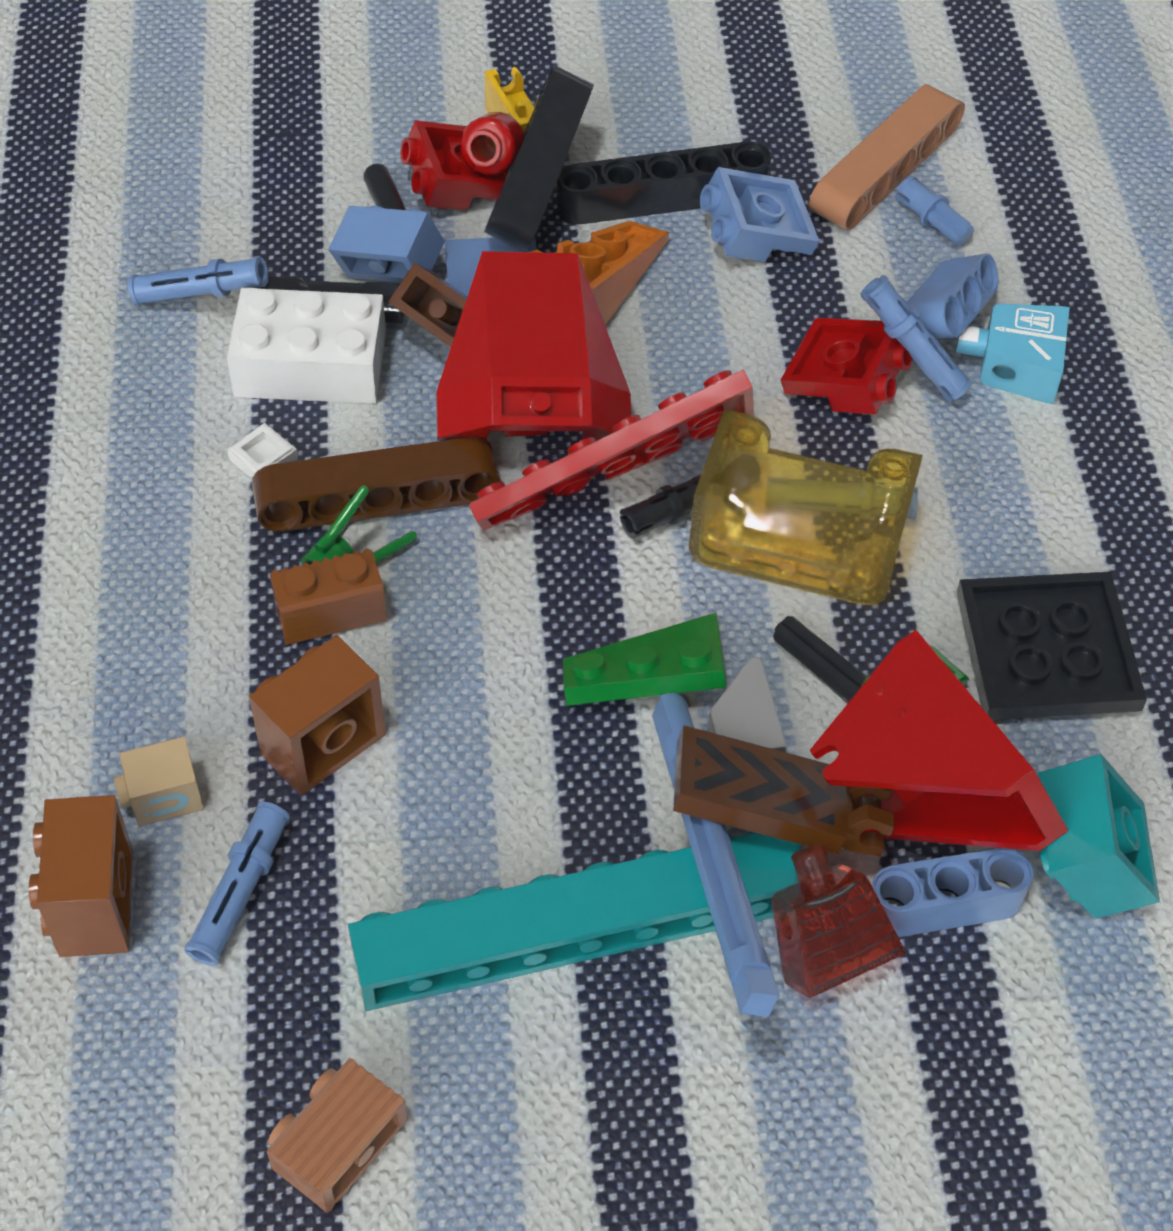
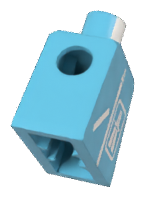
[955,304,1070,404]

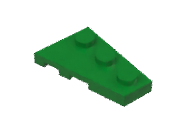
[563,613,726,706]

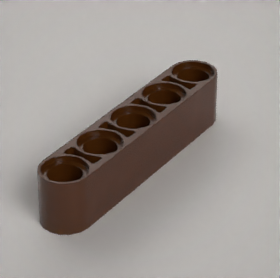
[252,437,501,531]

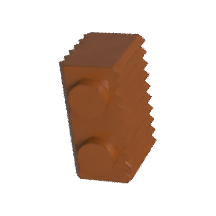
[270,548,387,645]

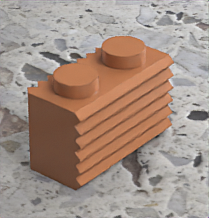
[267,1058,407,1213]

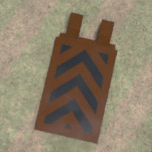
[673,725,894,857]

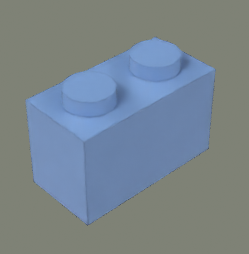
[328,205,445,283]

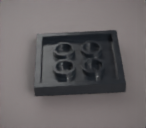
[956,571,1147,720]

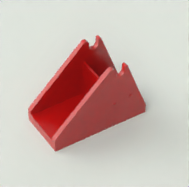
[810,630,1068,851]

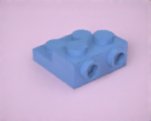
[700,167,820,262]

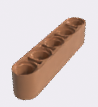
[809,84,965,231]

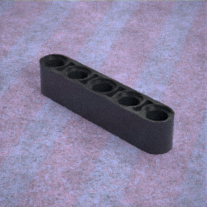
[484,65,594,252]
[557,141,771,225]

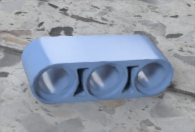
[906,253,999,340]
[865,848,1034,938]

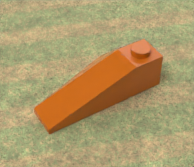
[531,221,669,325]

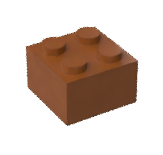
[249,635,386,797]
[29,795,134,957]

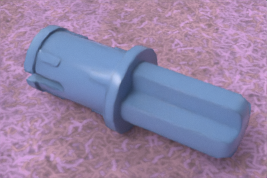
[895,176,974,246]

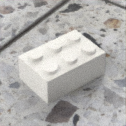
[227,288,386,404]

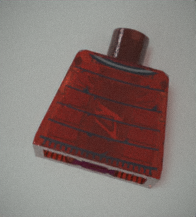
[771,845,905,999]

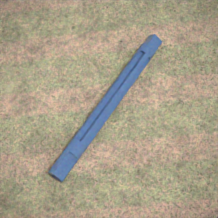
[652,693,780,1017]

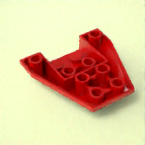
[436,251,631,441]

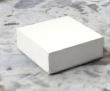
[227,423,298,479]

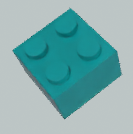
[1037,754,1160,919]

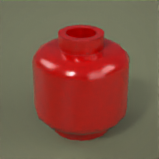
[461,112,524,175]

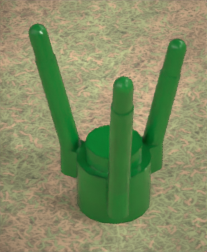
[300,485,417,565]

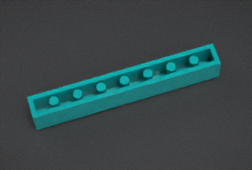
[348,831,813,1012]

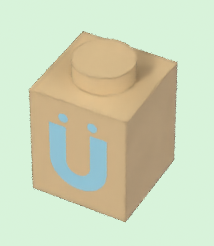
[114,736,204,827]

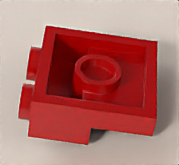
[400,120,509,210]
[780,318,913,415]

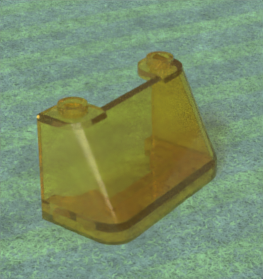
[688,409,923,605]

